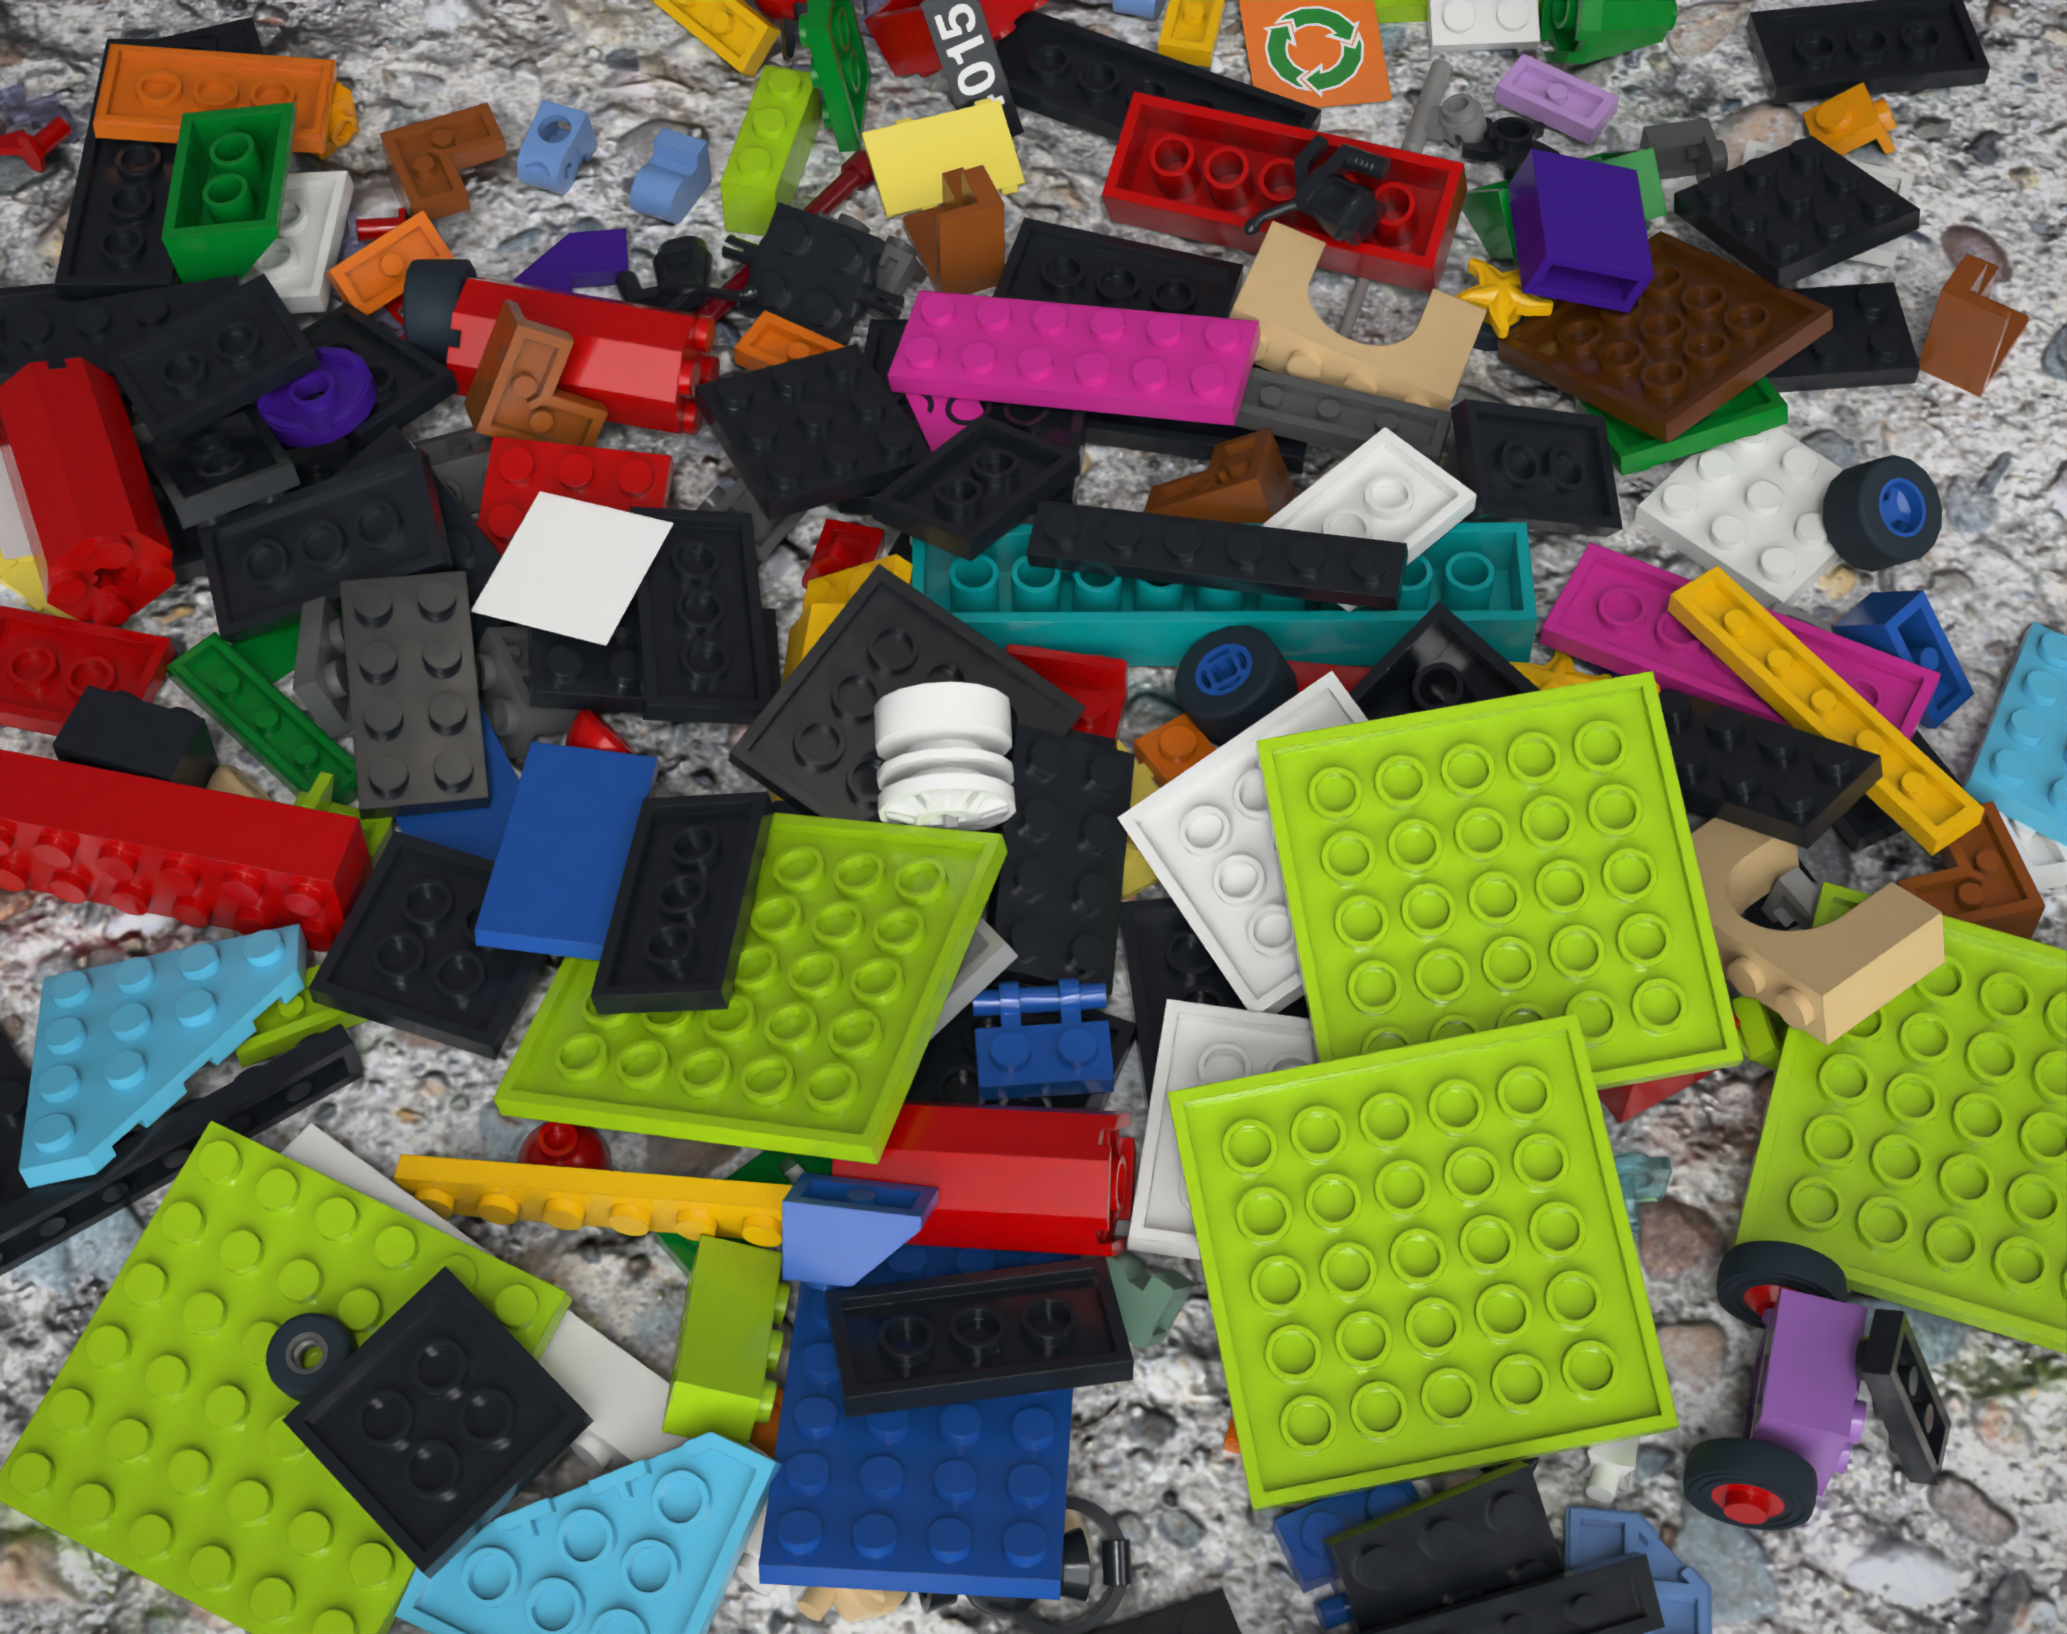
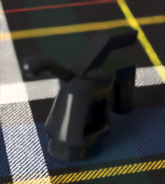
[1243,134,1391,246]
[615,236,759,312]

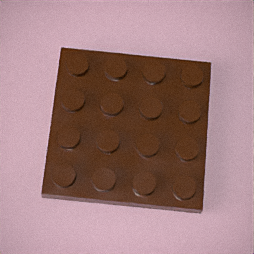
[1497,231,1833,443]

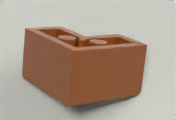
[380,103,507,221]
[903,165,1005,294]
[1919,253,2029,397]
[464,299,608,447]
[1144,428,1295,523]
[1896,801,2046,940]

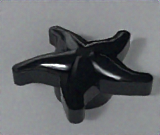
[1462,117,1560,180]

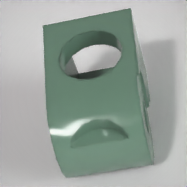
[1087,1250,1195,1349]

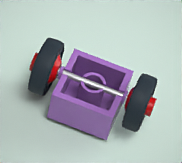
[1683,1241,1869,1530]

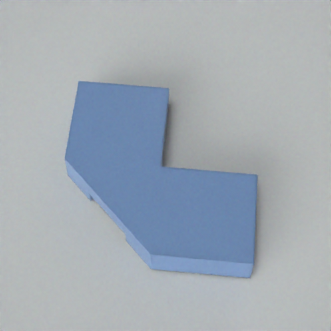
[1562,1505,1712,1634]

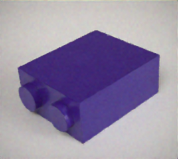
[1508,149,1654,313]

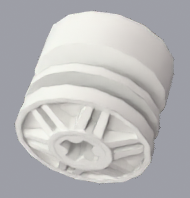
[874,681,1016,831]

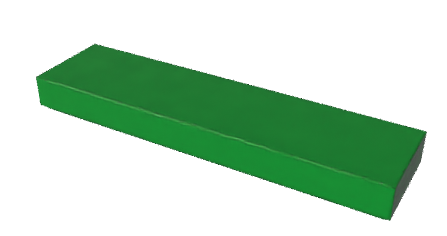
[166,632,358,806]

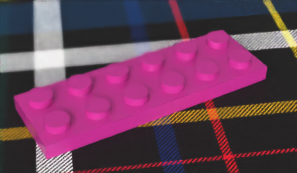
[887,290,1261,426]
[1539,542,1941,741]

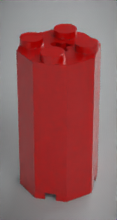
[446,277,720,435]
[0,357,176,627]
[832,1100,1136,1257]

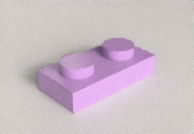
[1494,53,1619,145]

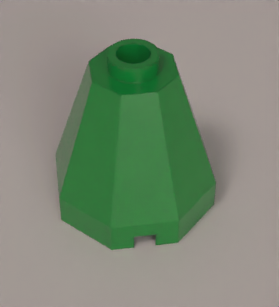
[1539,0,1677,64]

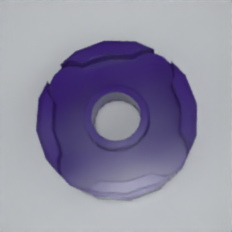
[256,347,376,448]

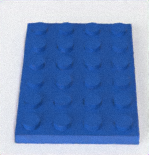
[758,1244,1081,1600]

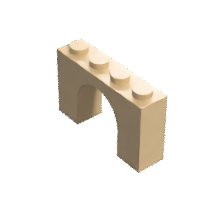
[1229,221,1487,411]
[1691,818,1945,1046]

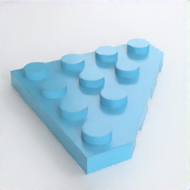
[1962,621,2067,846]
[19,924,307,1188]
[394,1432,783,1634]

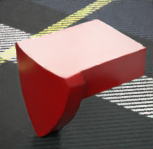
[801,518,885,589]

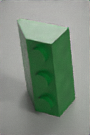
[161,102,297,284]
[1462,148,1667,267]

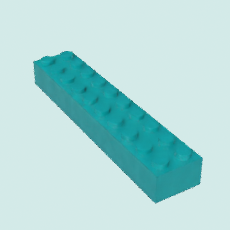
[912,522,1537,666]

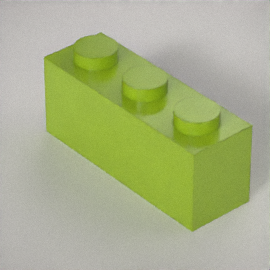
[720,65,822,237]
[661,1234,790,1447]

